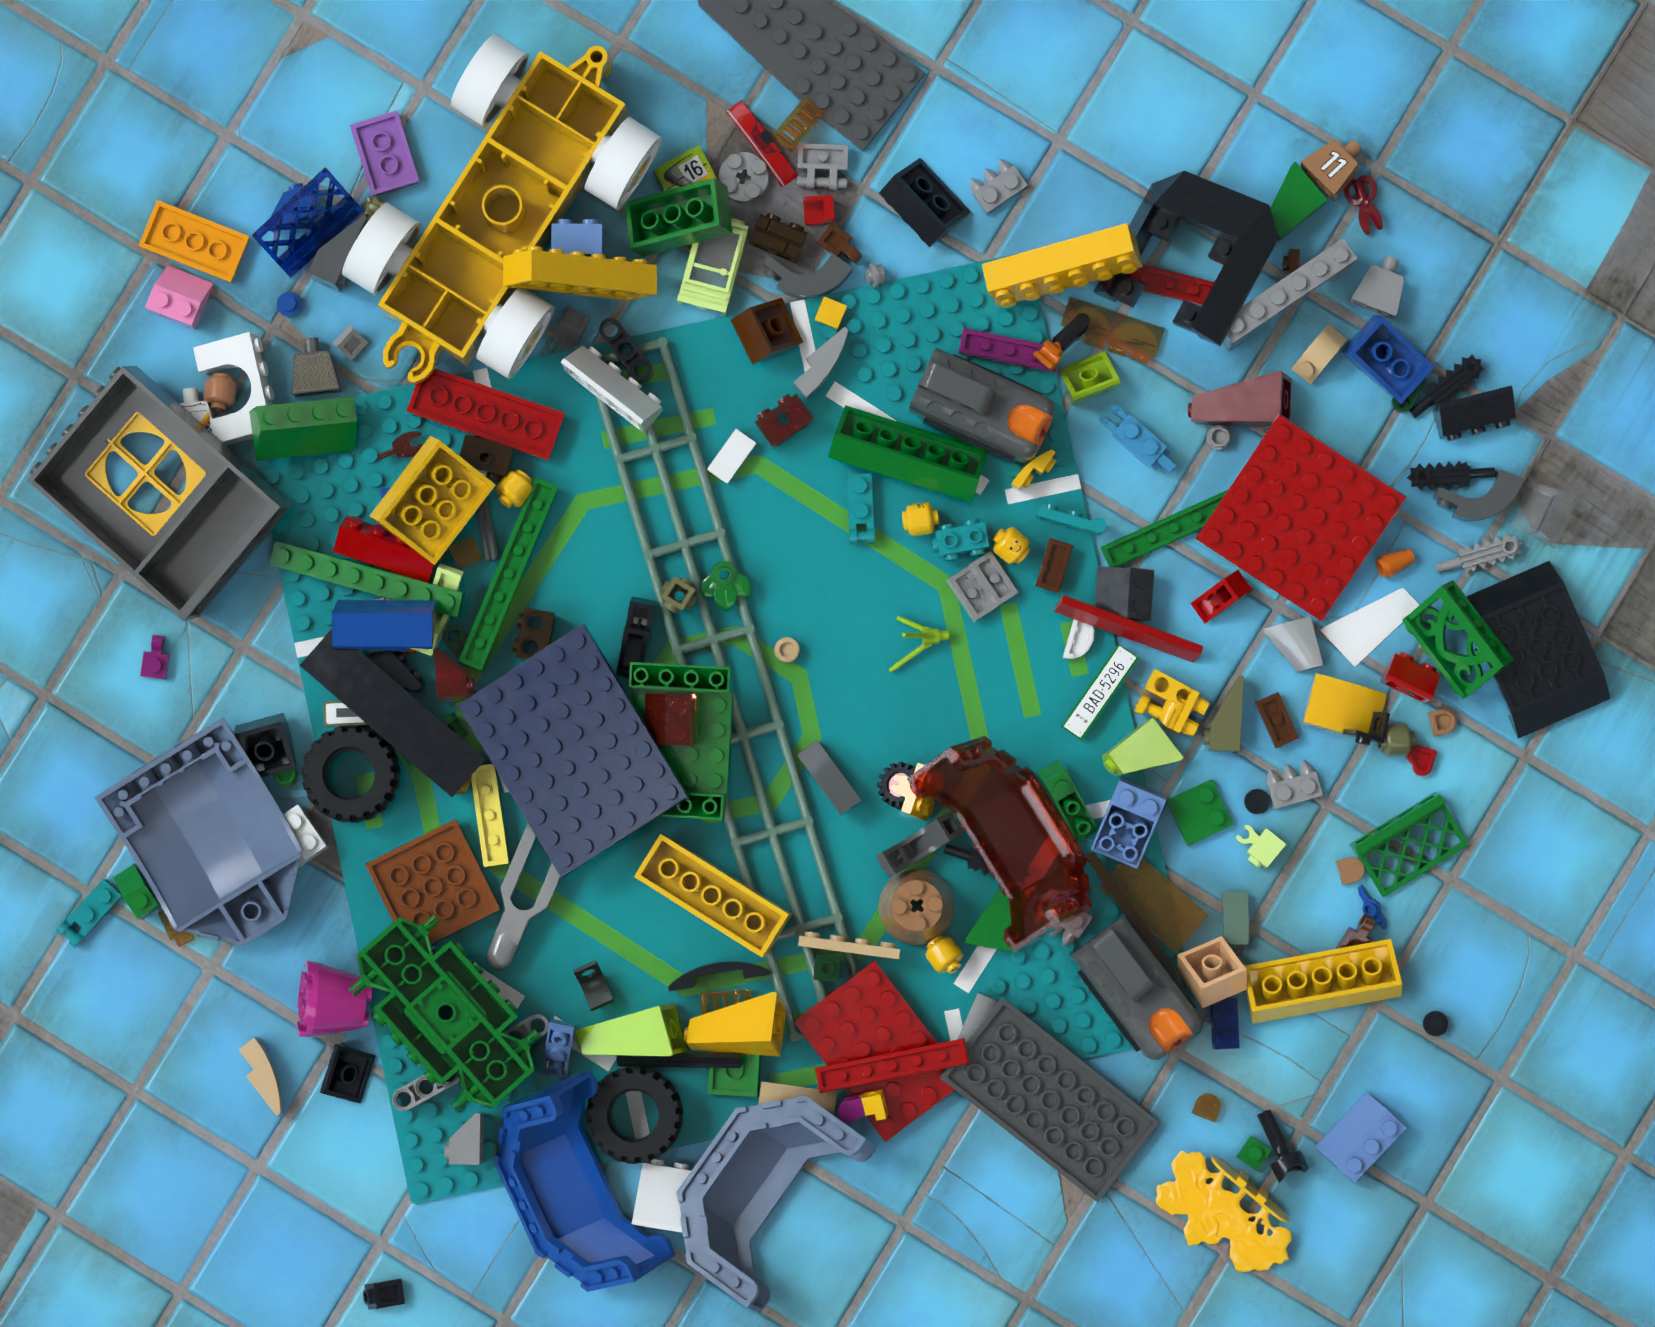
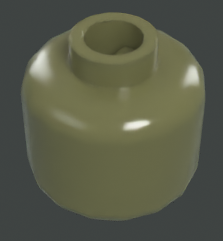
[1377,723,1416,757]

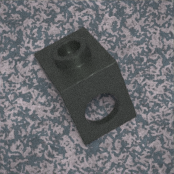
[573,960,614,1011]

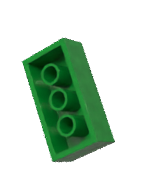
[625,178,733,257]

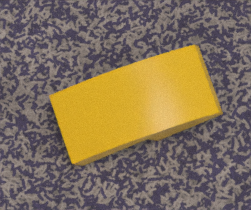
[1011,449,1057,491]

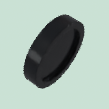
[1244,789,1270,814]

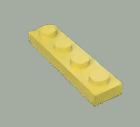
[471,764,509,867]

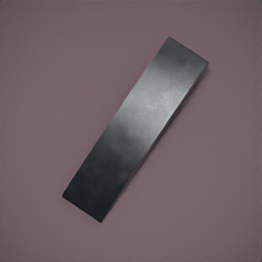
[299,629,486,797]

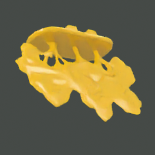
[1156,1151,1292,1272]

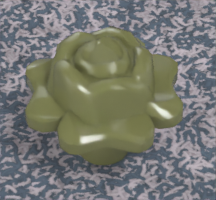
[361,196,385,220]

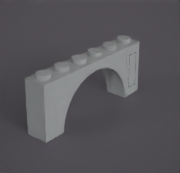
[1222,238,1358,351]

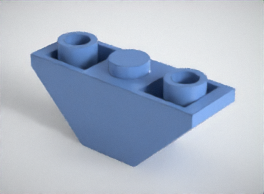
[542,1019,577,1079]

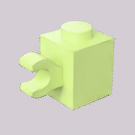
[1235,825,1286,869]

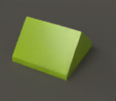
[1058,351,1121,405]

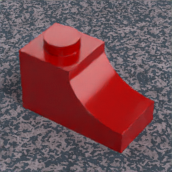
[1190,570,1252,623]

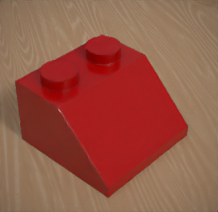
[1380,652,1441,704]

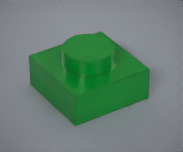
[1236,1136,1272,1171]

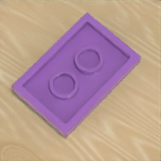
[350,110,420,197]

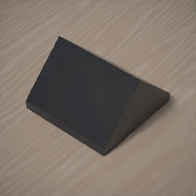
[320,1044,376,1104]

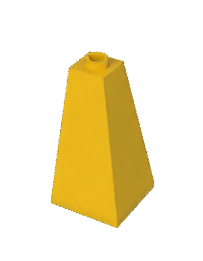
[684,992,786,1056]

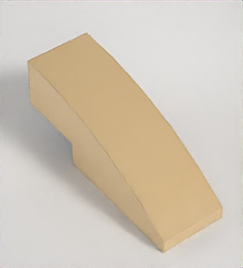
[239,1037,284,1116]
[758,1081,837,1115]

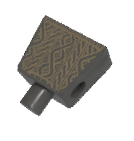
[291,338,342,397]

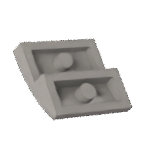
[946,551,1019,623]

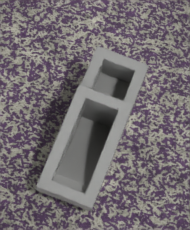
[793,327,848,400]

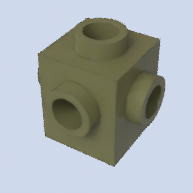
[660,576,698,614]

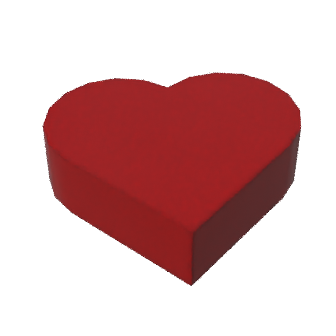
[1405,745,1437,777]

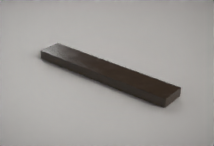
[1084,851,1179,979]

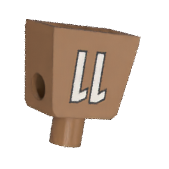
[1301,139,1362,202]

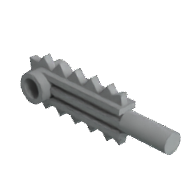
[1435,534,1522,573]

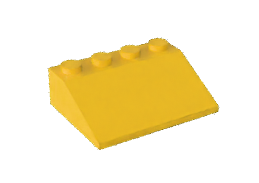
[370,436,495,565]

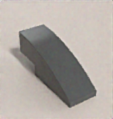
[797,741,861,816]

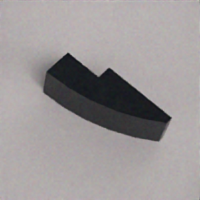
[616,596,657,678]

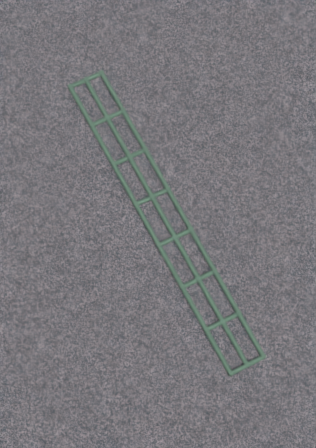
[595,337,859,1042]

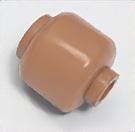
[203,373,237,412]

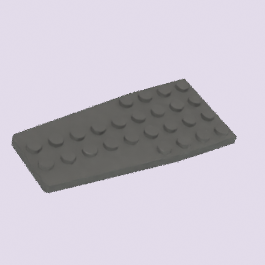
[698,0,925,152]

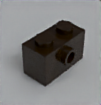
[459,434,515,482]

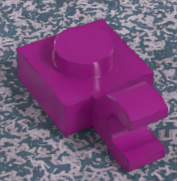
[140,635,170,680]

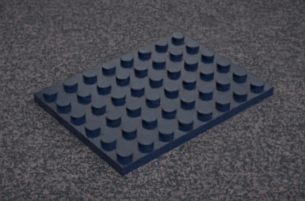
[458,624,690,877]

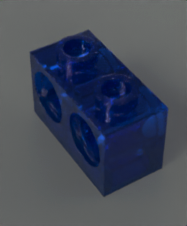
[1210,998,1240,1049]

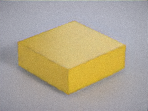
[814,297,847,330]

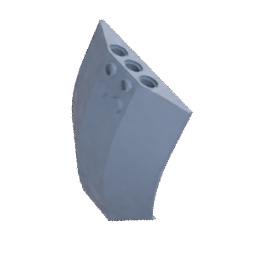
[95,717,302,946]

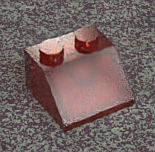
[433,648,476,703]
[645,693,696,745]

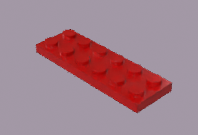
[406,368,565,461]

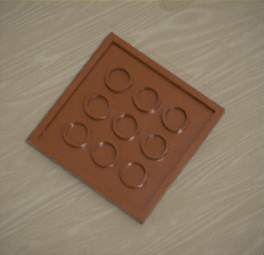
[365,819,501,945]

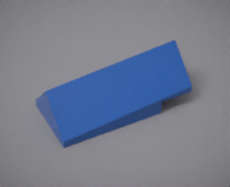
[332,600,437,652]

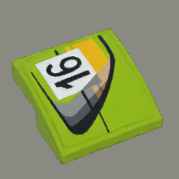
[653,145,718,191]

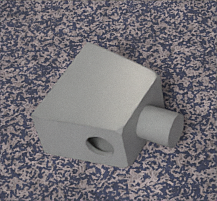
[1349,256,1404,320]

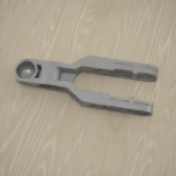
[487,823,561,969]

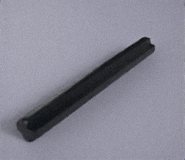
[617,1053,742,1068]

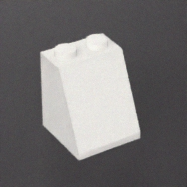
[632,1159,692,1233]

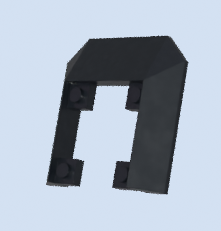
[1094,171,1279,347]

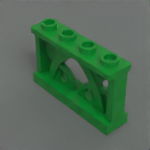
[1402,580,1514,699]

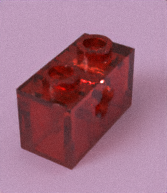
[755,394,814,450]

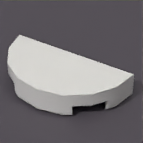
[1062,620,1095,659]

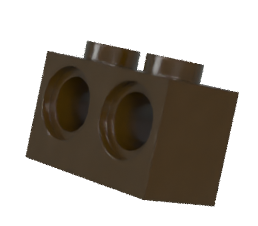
[512,608,556,660]

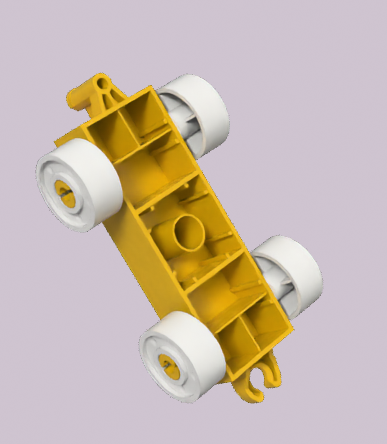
[342,34,662,385]

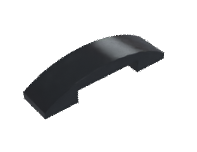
[668,962,770,991]

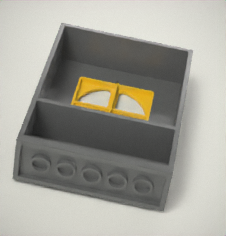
[27,366,292,621]

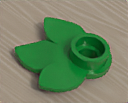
[701,561,751,611]

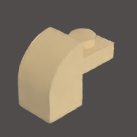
[1291,324,1348,385]

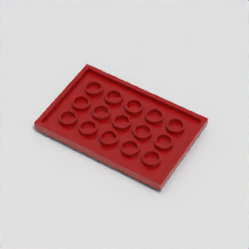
[794,960,955,1142]

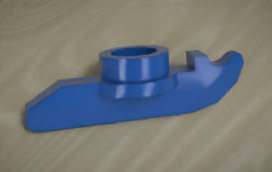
[1358,885,1387,929]

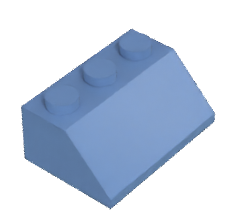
[1315,1092,1406,1183]

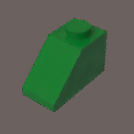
[113,864,161,919]

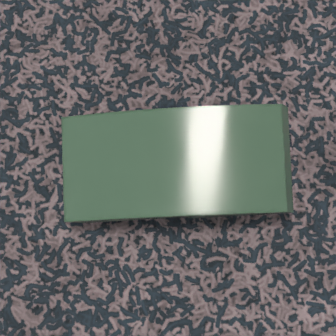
[1221,892,1249,946]

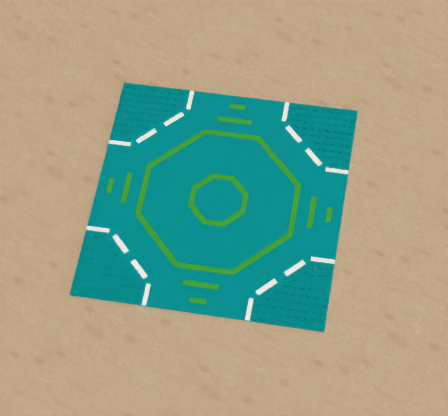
[252,252,1201,1204]

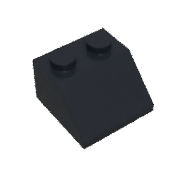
[1094,567,1154,622]
[233,713,296,777]

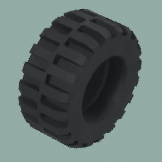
[301,726,401,823]
[585,1066,684,1164]

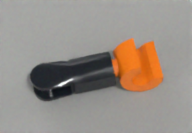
[1032,313,1090,370]

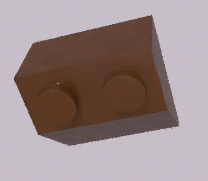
[731,298,803,365]

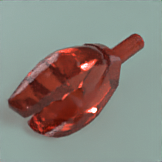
[377,431,424,460]

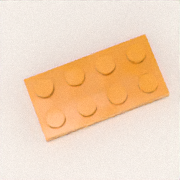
[138,200,251,283]

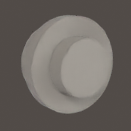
[865,263,885,288]
[1206,425,1231,450]

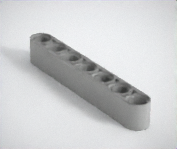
[392,1014,549,1111]

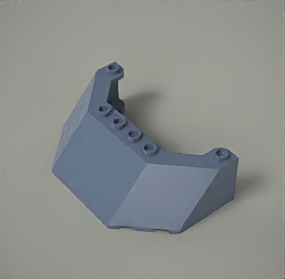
[677,1095,878,1313]

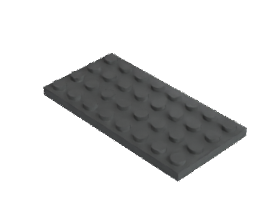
[939,997,1160,1202]

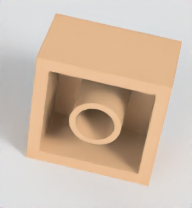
[1177,936,1247,1008]

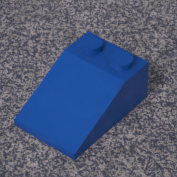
[1341,315,1434,404]

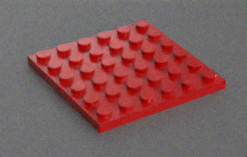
[1196,413,1406,621]

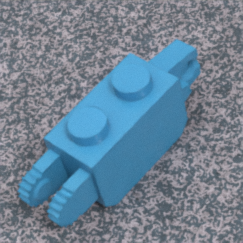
[1099,404,1177,474]

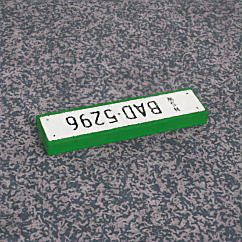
[1061,644,1139,741]

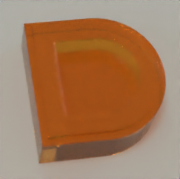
[1191,1093,1221,1122]

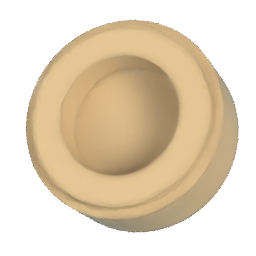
[774,637,800,663]

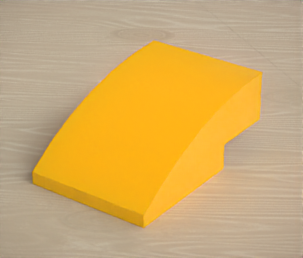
[1302,673,1387,743]

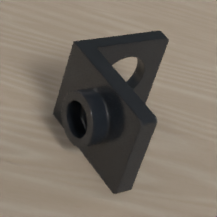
[1343,712,1390,745]

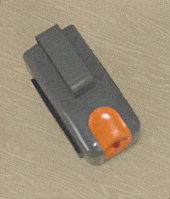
[909,348,1056,464]
[1069,915,1201,1060]

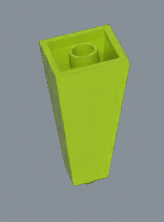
[576,1002,688,1056]

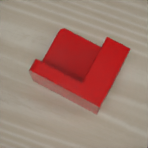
[803,195,834,225]

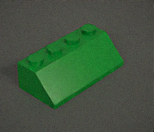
[249,397,357,461]

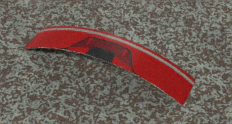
[726,101,797,187]

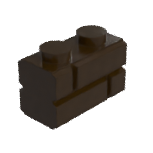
[749,213,807,263]

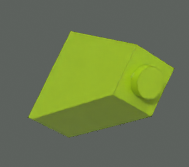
[1101,718,1184,776]

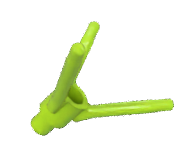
[889,616,949,673]

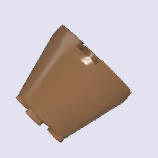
[879,869,954,945]

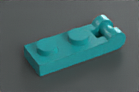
[846,473,875,544]
[1035,503,1107,535]
[56,879,122,948]

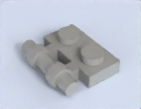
[797,143,848,190]

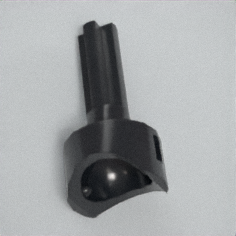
[1257,1109,1309,1183]

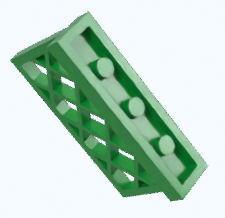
[1350,792,1468,897]

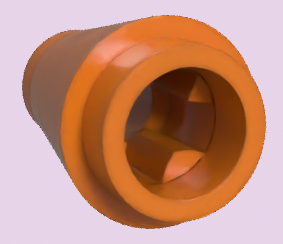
[1376,548,1415,578]

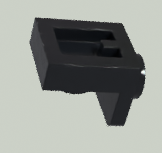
[363,1279,405,1310]

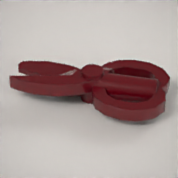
[1344,175,1383,235]

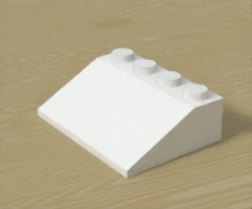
[561,346,663,434]

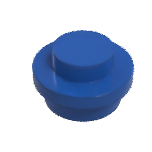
[277,292,302,317]

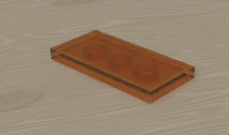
[1099,858,1208,954]

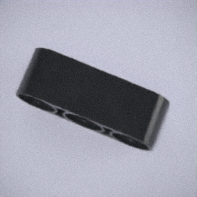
[599,318,653,383]

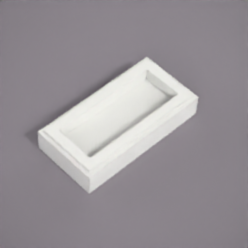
[707,429,756,485]

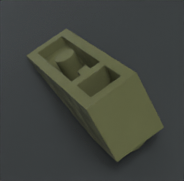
[1203,676,1244,753]

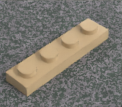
[798,932,900,960]

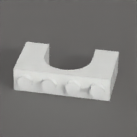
[193,332,274,446]

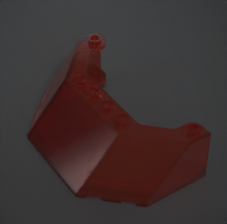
[906,736,1092,952]

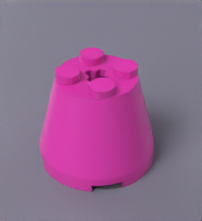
[297,961,372,1037]

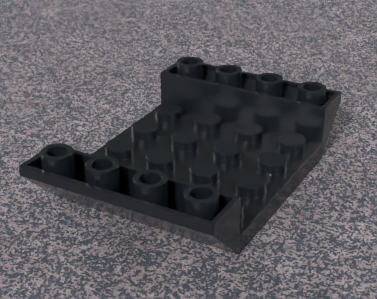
[1466,561,1610,739]

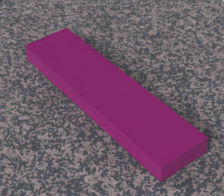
[958,328,1058,373]

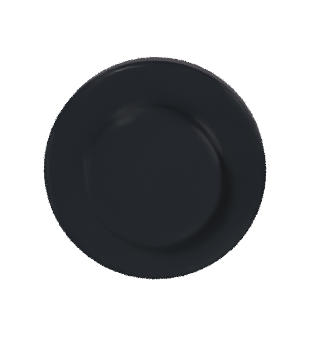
[1423,1011,1448,1036]

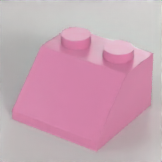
[145,265,214,330]

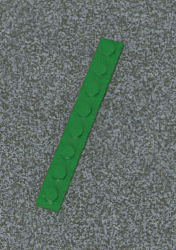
[458,477,558,672]
[269,540,465,617]

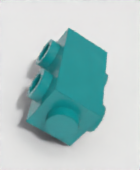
[931,519,989,561]

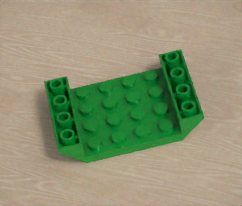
[629,662,734,820]

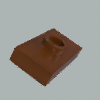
[1035,538,1074,594]

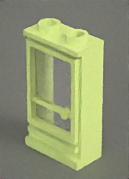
[677,218,749,316]

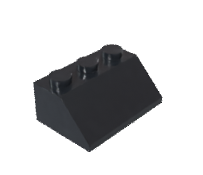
[879,158,970,247]
[1432,385,1516,441]

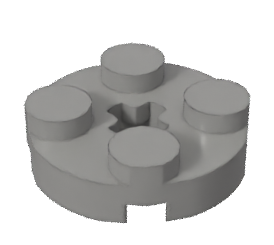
[719,152,769,203]

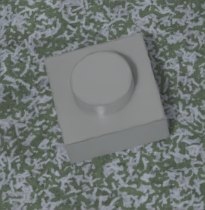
[333,325,368,361]

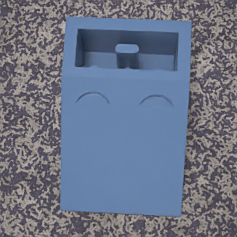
[551,219,606,257]
[1090,776,1167,869]

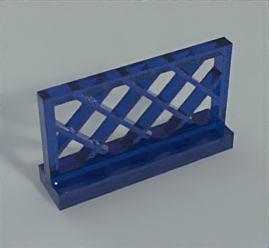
[252,167,364,278]

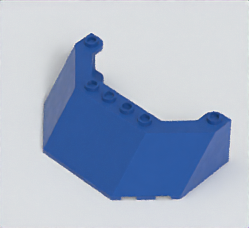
[494,1070,676,1292]

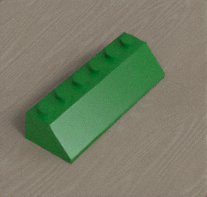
[828,405,988,502]

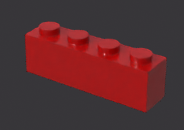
[333,516,437,582]

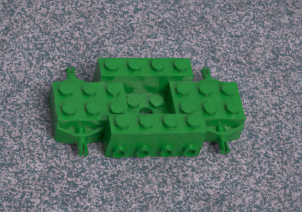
[348,915,541,1112]

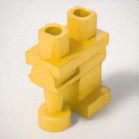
[1134,669,1210,736]

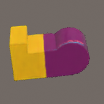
[838,1089,888,1123]

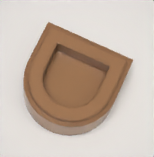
[1428,709,1456,737]
[1335,857,1364,885]

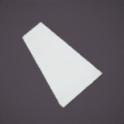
[1320,588,1419,667]

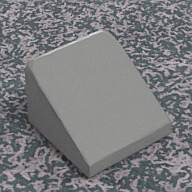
[555,307,591,345]

